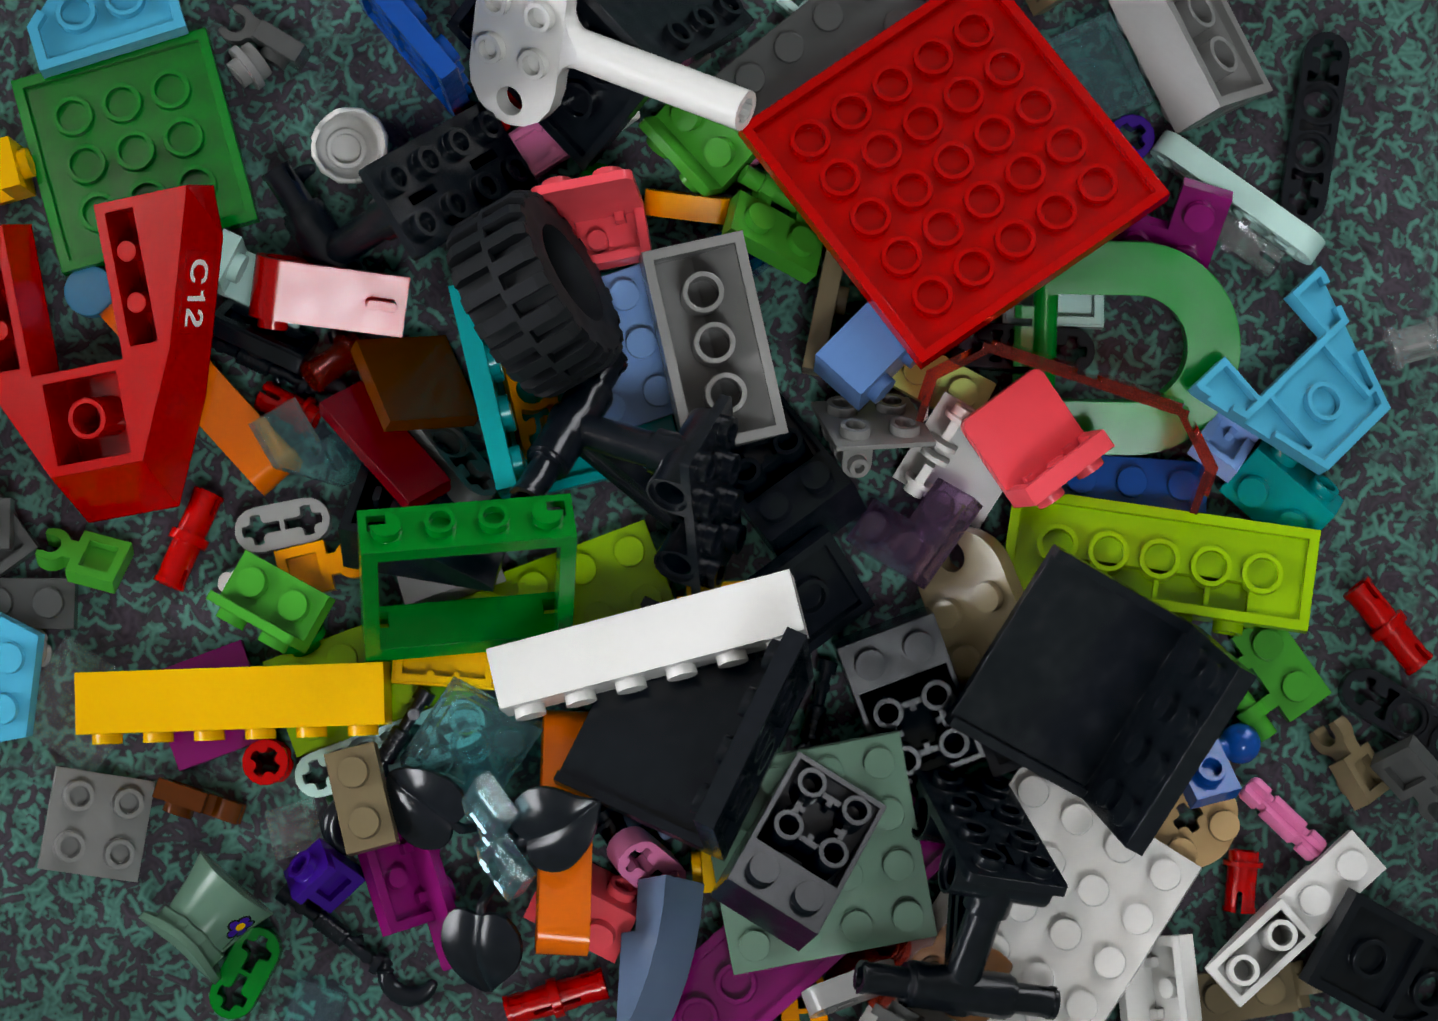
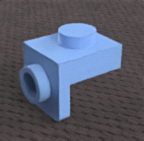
[1187,412,1259,483]

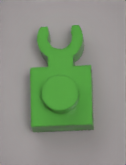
[35,528,134,594]

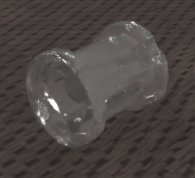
[1383,315,1438,371]

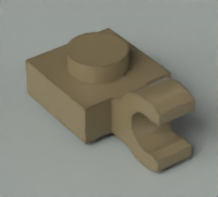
[1309,715,1390,811]

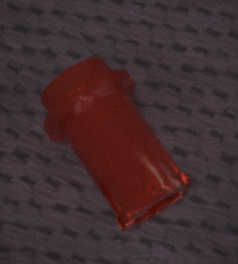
[300,333,360,392]

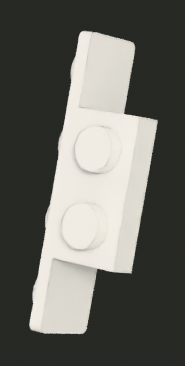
[1119,934,1202,1021]

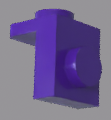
[283,837,365,914]

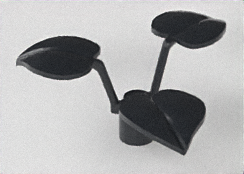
[386,767,601,992]

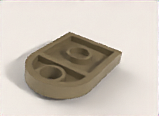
[917,527,1024,690]

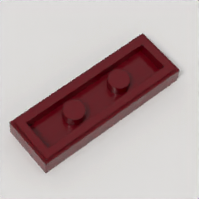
[319,380,451,507]

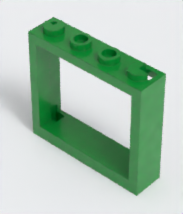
[357,493,577,662]

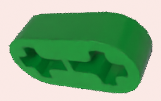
[209,926,283,1019]

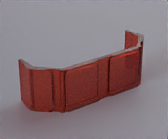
[916,338,1218,515]

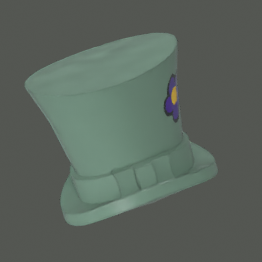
[138,851,273,985]

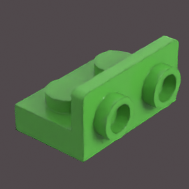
[638,104,756,197]
[206,550,336,654]

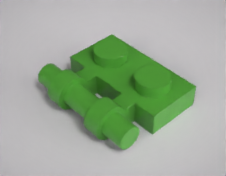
[721,164,823,284]
[1229,626,1332,742]

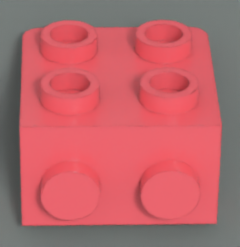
[530,166,652,271]
[961,369,1114,509]

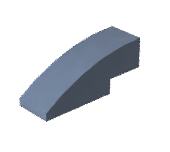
[616,874,704,1021]

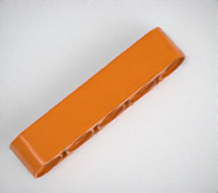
[99,303,302,496]
[535,710,593,956]

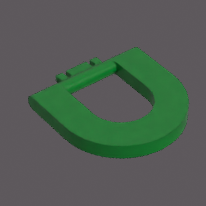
[1012,240,1241,455]

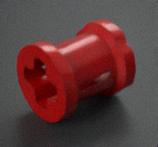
[242,739,294,785]

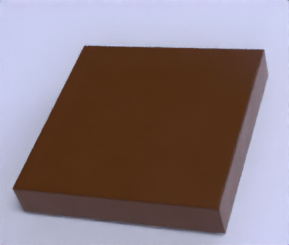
[350,335,479,432]

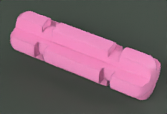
[1239,777,1327,861]

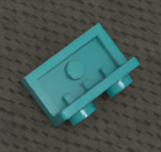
[1219,440,1344,530]

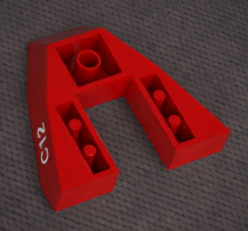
[0,185,223,523]

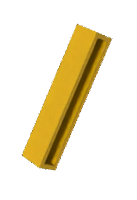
[74,662,392,745]

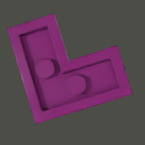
[1111,177,1233,269]

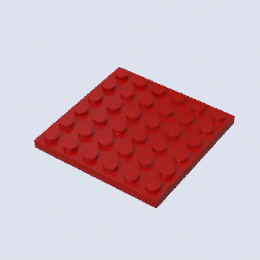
[738,0,1170,370]

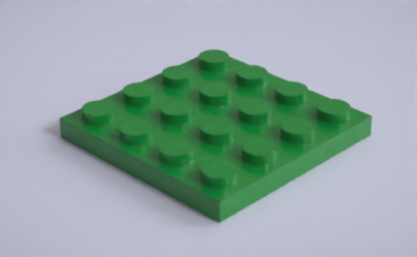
[11,27,260,276]

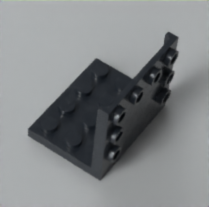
[446,0,754,171]
[944,544,1257,856]
[553,596,814,862]

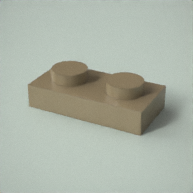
[324,742,400,856]

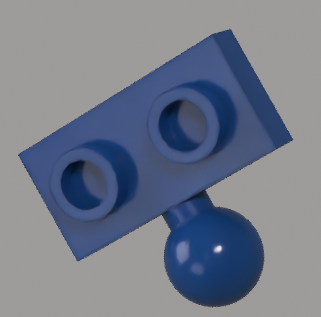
[1183,723,1261,810]

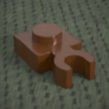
[152,777,247,825]

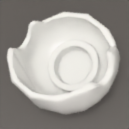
[311,107,389,184]

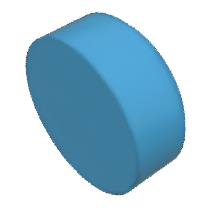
[64,266,112,318]

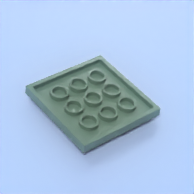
[711,730,938,975]

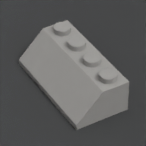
[1108,0,1273,134]
[639,230,789,447]

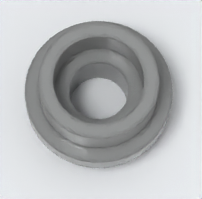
[226,42,272,90]

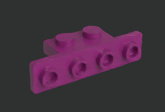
[358,766,456,971]

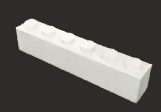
[486,569,809,721]

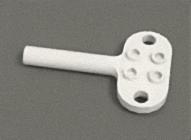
[469,0,756,131]

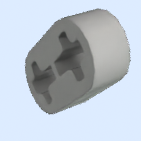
[235,498,332,554]
[801,959,895,1018]

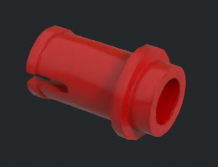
[254,380,322,435]
[1222,849,1264,914]

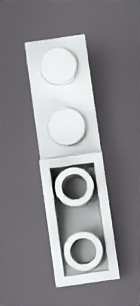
[1204,830,1387,1007]

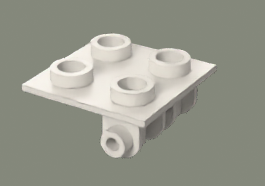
[892,391,1003,529]

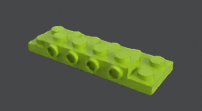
[1005,494,1321,636]

